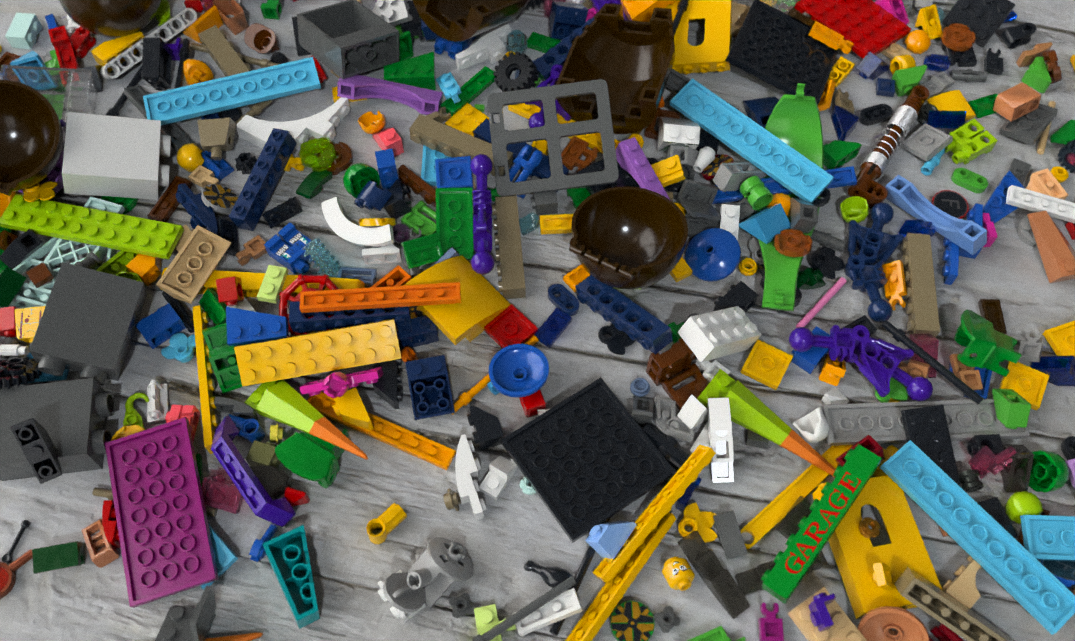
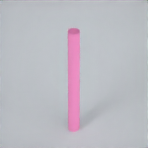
[796,277,847,328]

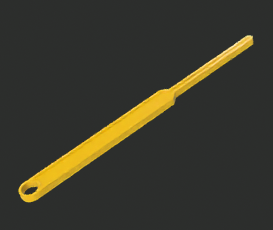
[740,386,906,549]

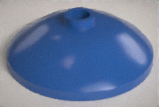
[685,228,741,282]
[489,344,549,397]

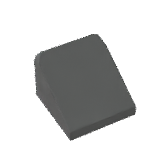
[746,429,769,449]

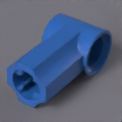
[223,414,265,443]

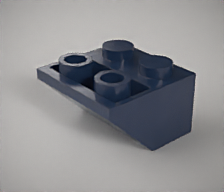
[549,0,588,39]

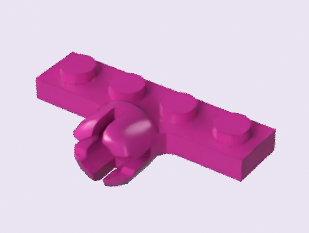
[300,367,383,398]

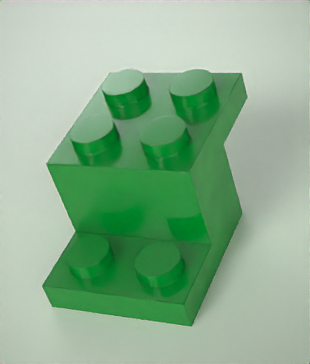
[202,323,246,393]

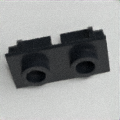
[262,197,302,229]

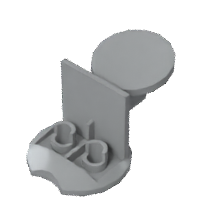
[383,537,474,613]

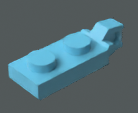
[436,72,462,104]

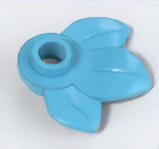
[161,333,196,363]

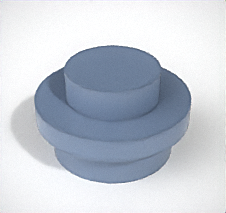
[630,378,650,397]

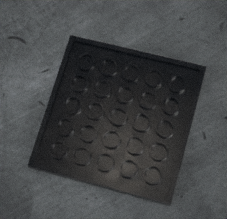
[725,0,839,105]
[501,378,675,543]

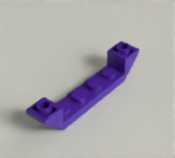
[211,416,296,527]

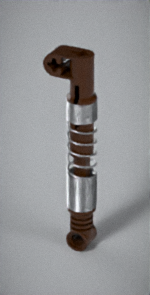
[848,85,929,209]

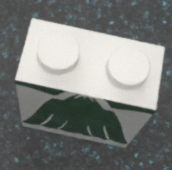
[657,117,700,152]

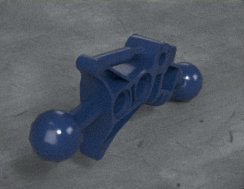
[844,202,904,323]

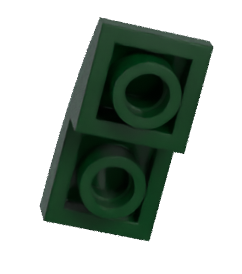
[296,167,333,199]
[796,267,826,290]

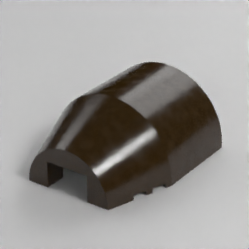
[412,0,530,42]
[556,3,675,134]

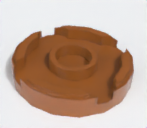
[941,24,976,51]
[774,229,813,257]

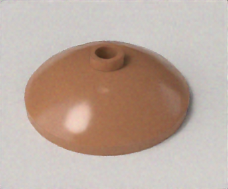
[857,606,929,641]

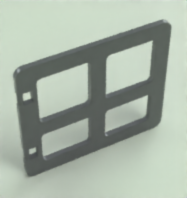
[487,79,619,197]

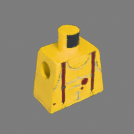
[15,306,45,352]

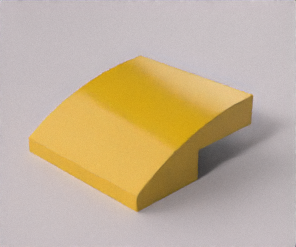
[927,90,976,128]

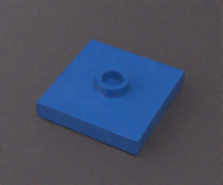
[435,156,474,189]

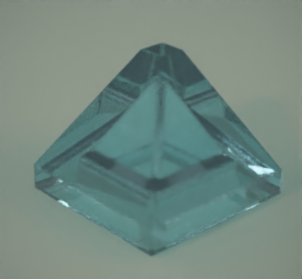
[519,212,540,236]

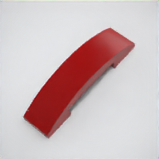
[48,25,81,86]

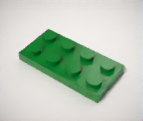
[436,188,474,260]

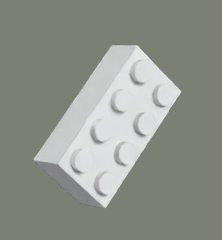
[677,306,762,362]

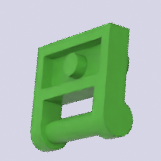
[401,200,436,237]

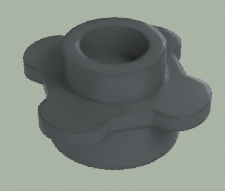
[449,593,473,618]
[654,606,680,633]

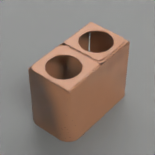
[213,0,248,35]
[993,82,1041,122]

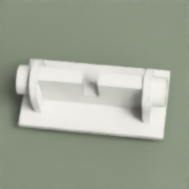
[147,380,168,423]

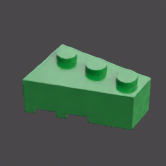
[384,51,436,90]

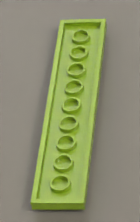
[0,194,184,260]

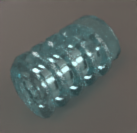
[302,237,341,277]

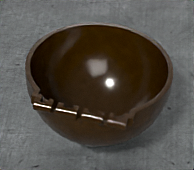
[59,0,161,37]
[0,80,63,196]
[569,187,688,289]

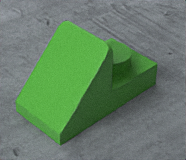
[1021,57,1052,93]

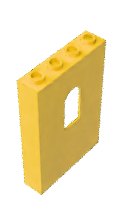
[665,0,733,74]
[812,473,943,619]

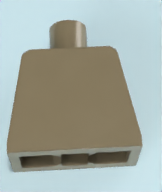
[198,118,237,160]

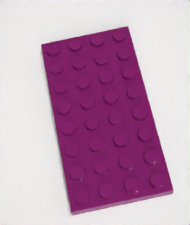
[105,417,219,608]

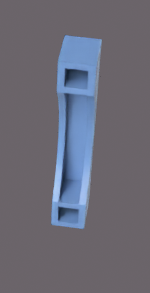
[885,175,987,255]

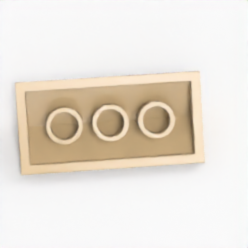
[156,225,231,304]

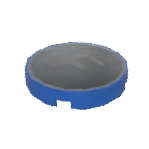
[1041,560,1075,587]

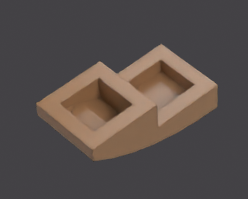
[1016,42,1053,67]
[949,353,983,391]

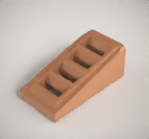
[82,519,119,568]

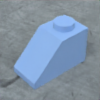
[585,521,637,559]

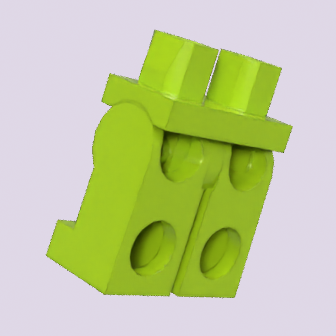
[944,119,998,165]

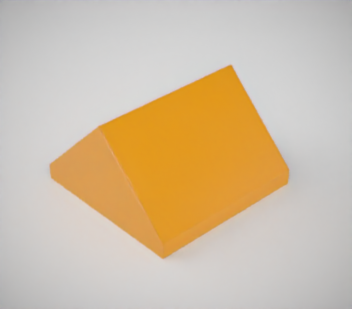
[182,5,223,44]

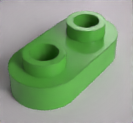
[951,168,988,193]

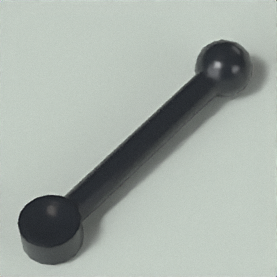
[2,520,30,563]

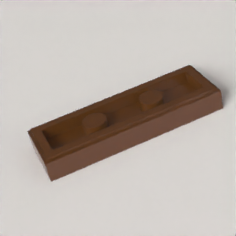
[147,176,193,223]

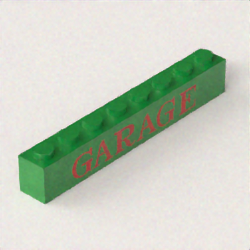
[761,444,882,604]

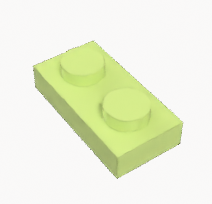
[257,265,288,304]

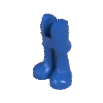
[504,144,543,199]

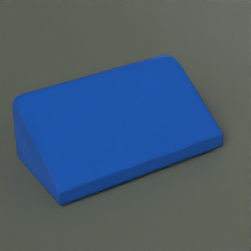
[201,151,234,181]

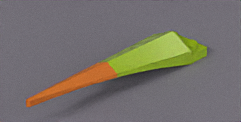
[697,369,836,477]
[244,380,368,460]

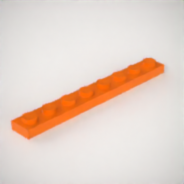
[300,282,461,313]

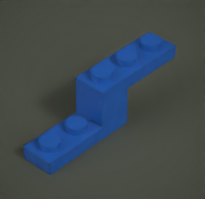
[942,203,983,285]

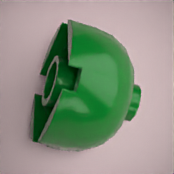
[343,163,380,198]
[1023,450,1069,493]

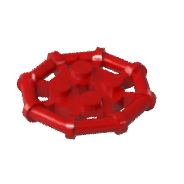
[279,274,339,336]

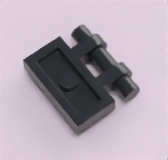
[942,42,977,67]

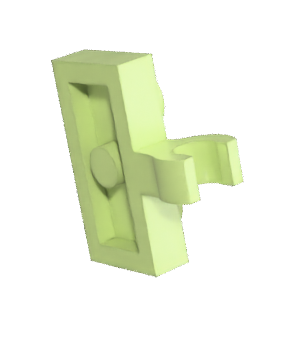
[474,604,516,641]

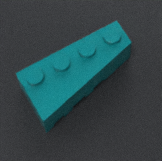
[263,525,320,629]

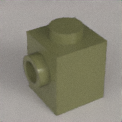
[246,440,281,473]

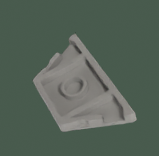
[372,0,413,26]

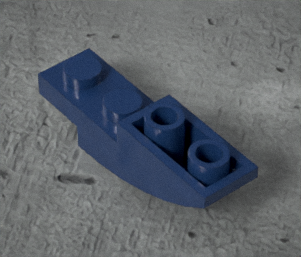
[176,183,218,235]

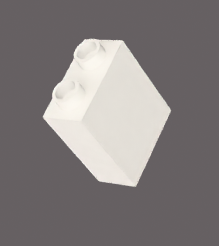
[62,112,171,200]

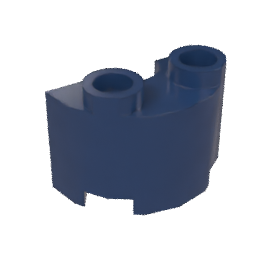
[354,181,392,211]

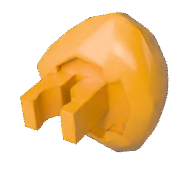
[183,59,214,85]

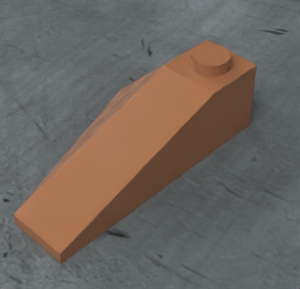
[1027,211,1075,283]

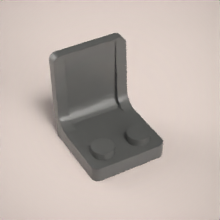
[155,586,216,641]

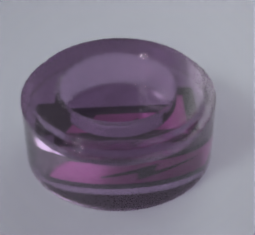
[393,224,410,242]

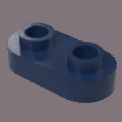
[548,284,579,316]

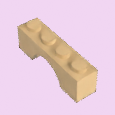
[942,555,983,609]

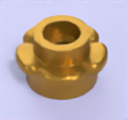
[859,517,880,538]

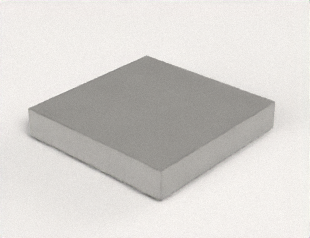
[900,123,953,162]

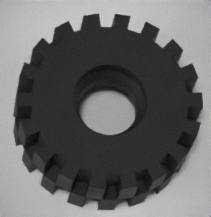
[494,52,538,92]

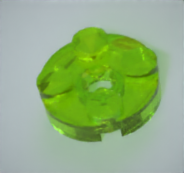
[299,137,336,171]

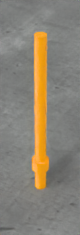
[452,335,539,415]

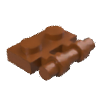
[561,136,599,172]

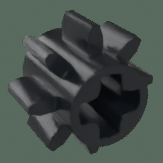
[235,152,257,175]

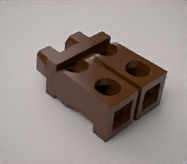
[646,338,697,386]

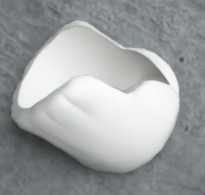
[792,406,829,443]

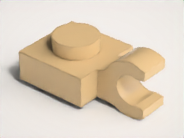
[188,165,219,188]

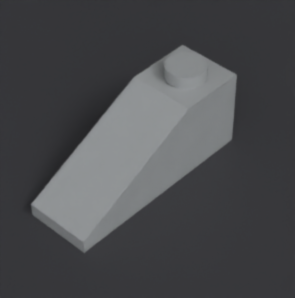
[712,162,768,192]

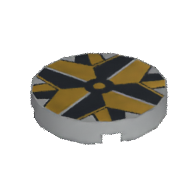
[201,184,238,213]

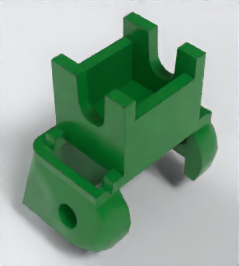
[954,309,1021,377]
[275,415,349,489]

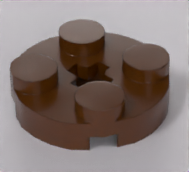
[1042,49,1062,84]
[317,142,353,175]

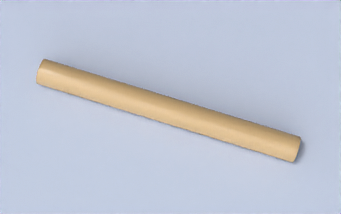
[1037,101,1056,155]

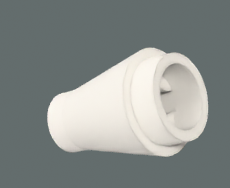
[693,146,716,173]

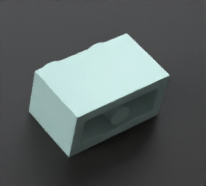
[5,13,42,49]

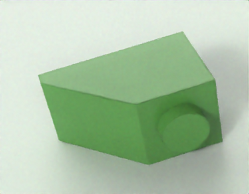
[892,65,927,97]
[992,388,1031,429]

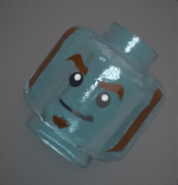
[506,30,527,54]

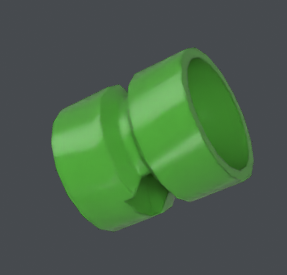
[739,176,773,210]

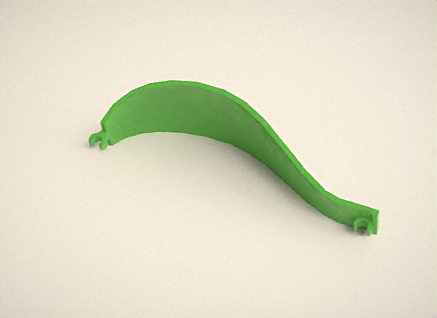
[754,83,824,312]

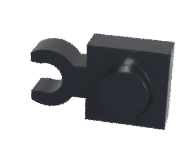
[984,48,1004,75]

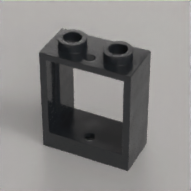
[142,38,172,91]

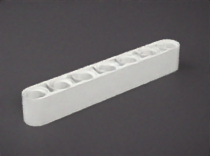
[100,8,197,80]

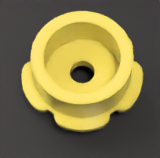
[269,423,283,443]

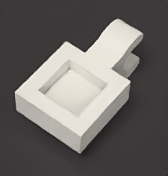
[695,358,731,382]

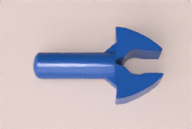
[249,524,278,562]

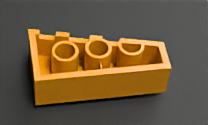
[620,0,678,22]

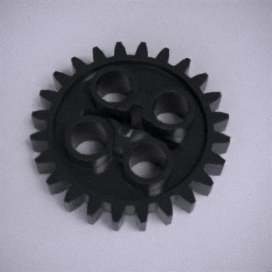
[0,357,42,390]

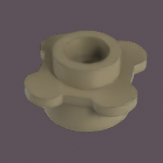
[443,488,461,511]

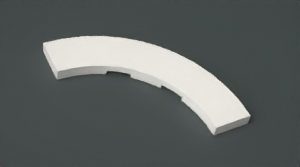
[321,197,394,247]

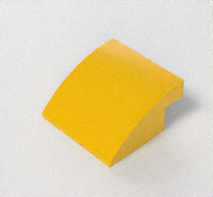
[403,255,511,345]

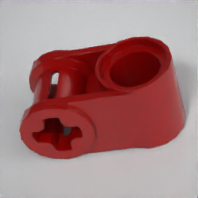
[70,27,96,59]

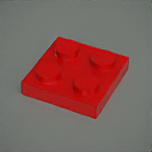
[484,304,538,348]

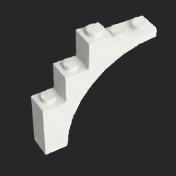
[455,17,517,71]
[236,97,350,150]

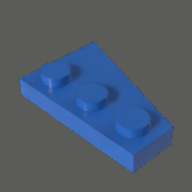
[983,170,1025,224]
[226,307,289,346]

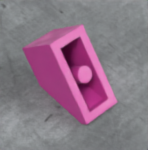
[875,0,909,24]

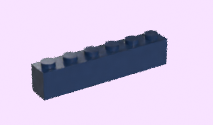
[473,118,569,193]

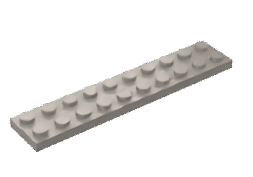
[822,399,1030,446]

